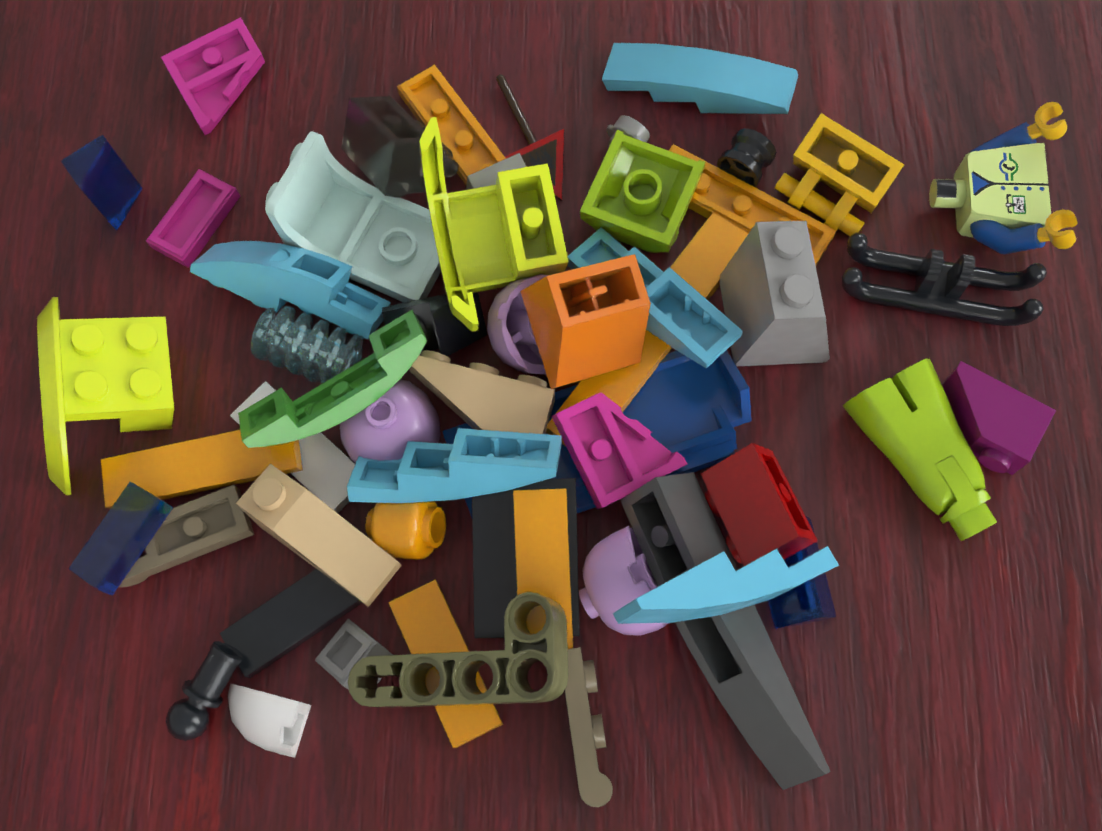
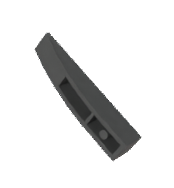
[620,472,831,790]

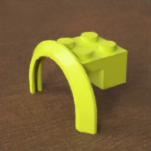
[419,117,569,332]
[37,297,174,495]

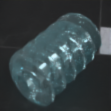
[251,306,364,384]

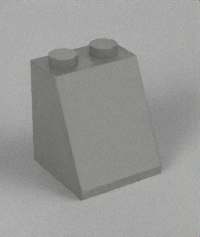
[719,221,830,366]

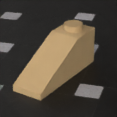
[236,464,402,607]

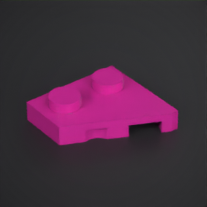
[161,17,265,135]
[551,392,687,509]

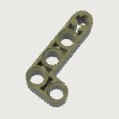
[348,592,568,707]

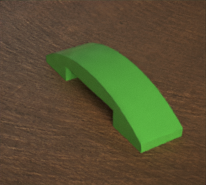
[238,310,427,448]

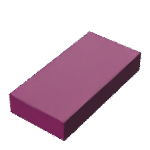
[146,169,241,268]

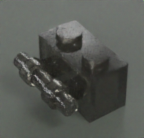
[341,96,458,197]

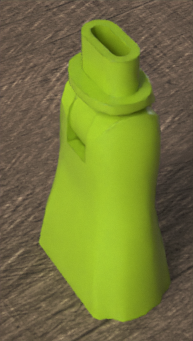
[843,358,997,541]

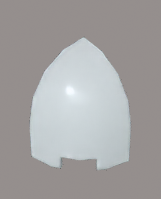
[228,684,311,758]

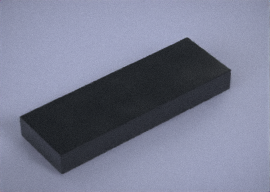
[220,569,362,679]

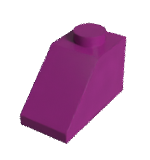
[942,361,1056,475]

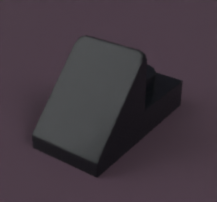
[382,292,488,356]

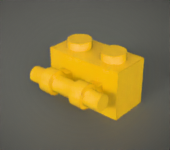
[774,113,905,236]

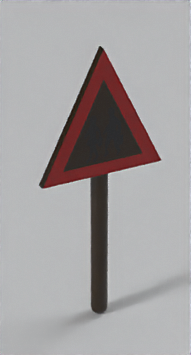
[496,74,564,201]

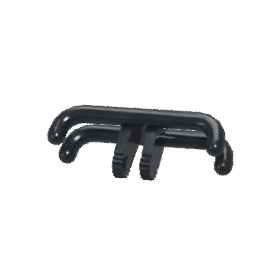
[842,232,1047,326]

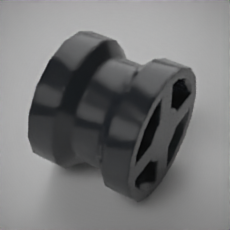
[717,128,777,187]

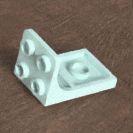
[265,131,441,303]

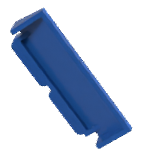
[442,350,752,517]

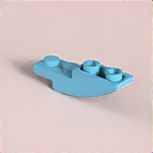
[190,241,391,340]

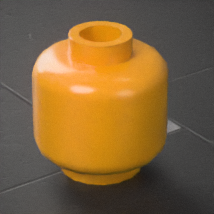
[365,501,446,560]

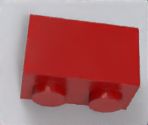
[701,443,818,566]

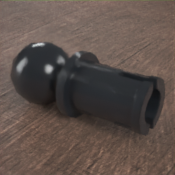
[166,641,244,741]

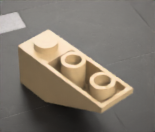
[409,350,555,434]

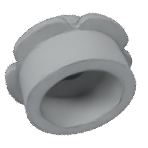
[606,115,650,146]

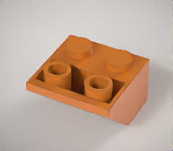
[520,254,651,389]

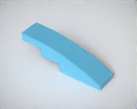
[602,43,798,114]
[568,227,743,368]
[347,428,562,503]
[612,546,839,624]

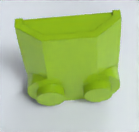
[580,130,706,253]

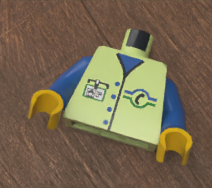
[929,102,1078,255]

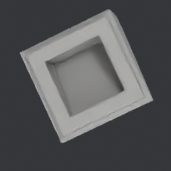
[315,619,393,690]

